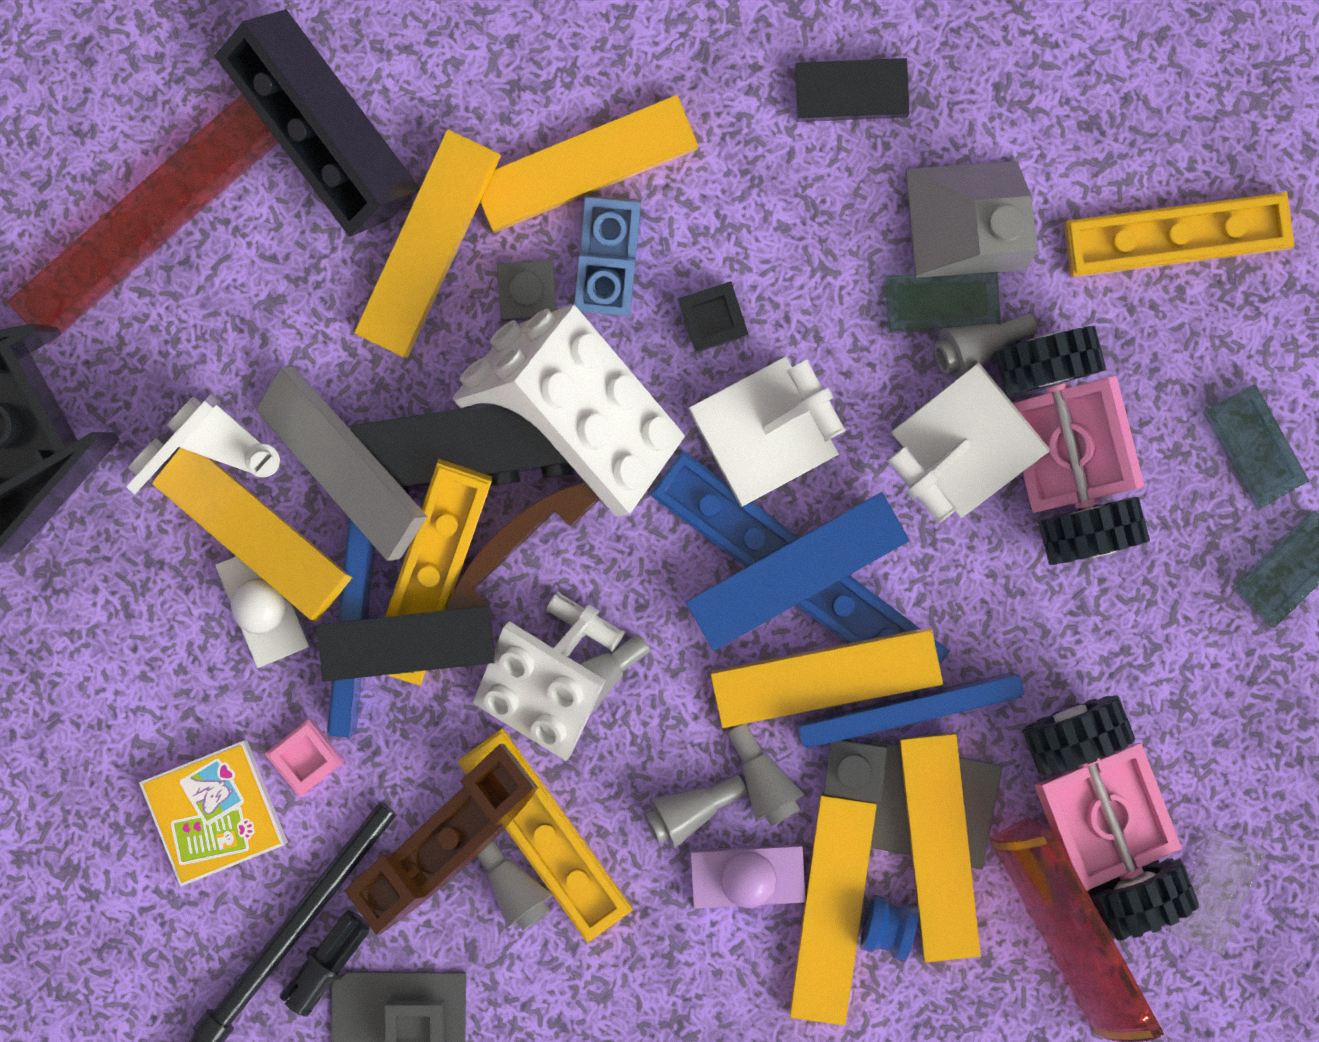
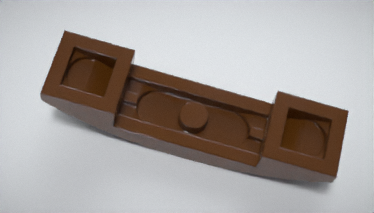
[446,482,600,610]
[344,744,538,935]

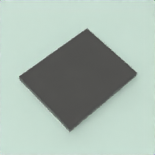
[871,740,1003,870]
[331,971,466,1042]

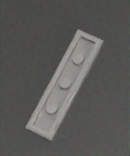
[256,367,428,561]

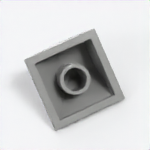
[906,161,1037,279]

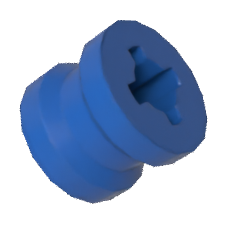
[860,895,919,961]

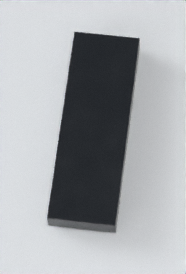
[317,606,495,682]

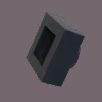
[678,281,749,354]

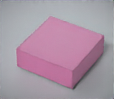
[265,718,345,797]

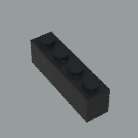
[214,9,420,237]
[350,404,576,496]

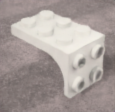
[453,304,685,517]

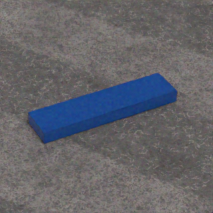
[685,492,910,651]
[327,518,375,738]
[795,672,1025,748]

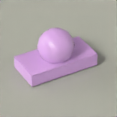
[690,844,806,909]

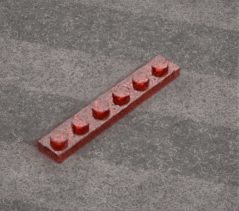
[6,94,279,345]

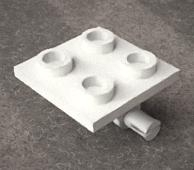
[688,357,846,507]
[887,362,1050,524]
[126,394,280,494]
[473,591,625,761]

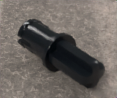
[280,910,370,1017]

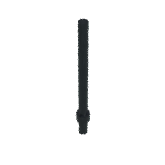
[189,801,397,1042]

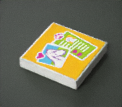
[139,739,288,887]

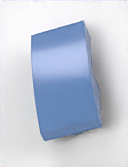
[575,195,641,317]

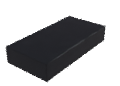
[795,58,909,122]

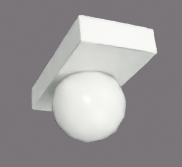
[215,557,312,668]

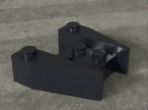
[0,323,120,563]

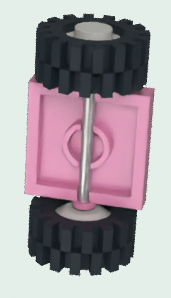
[995,325,1150,565]
[1022,695,1199,941]

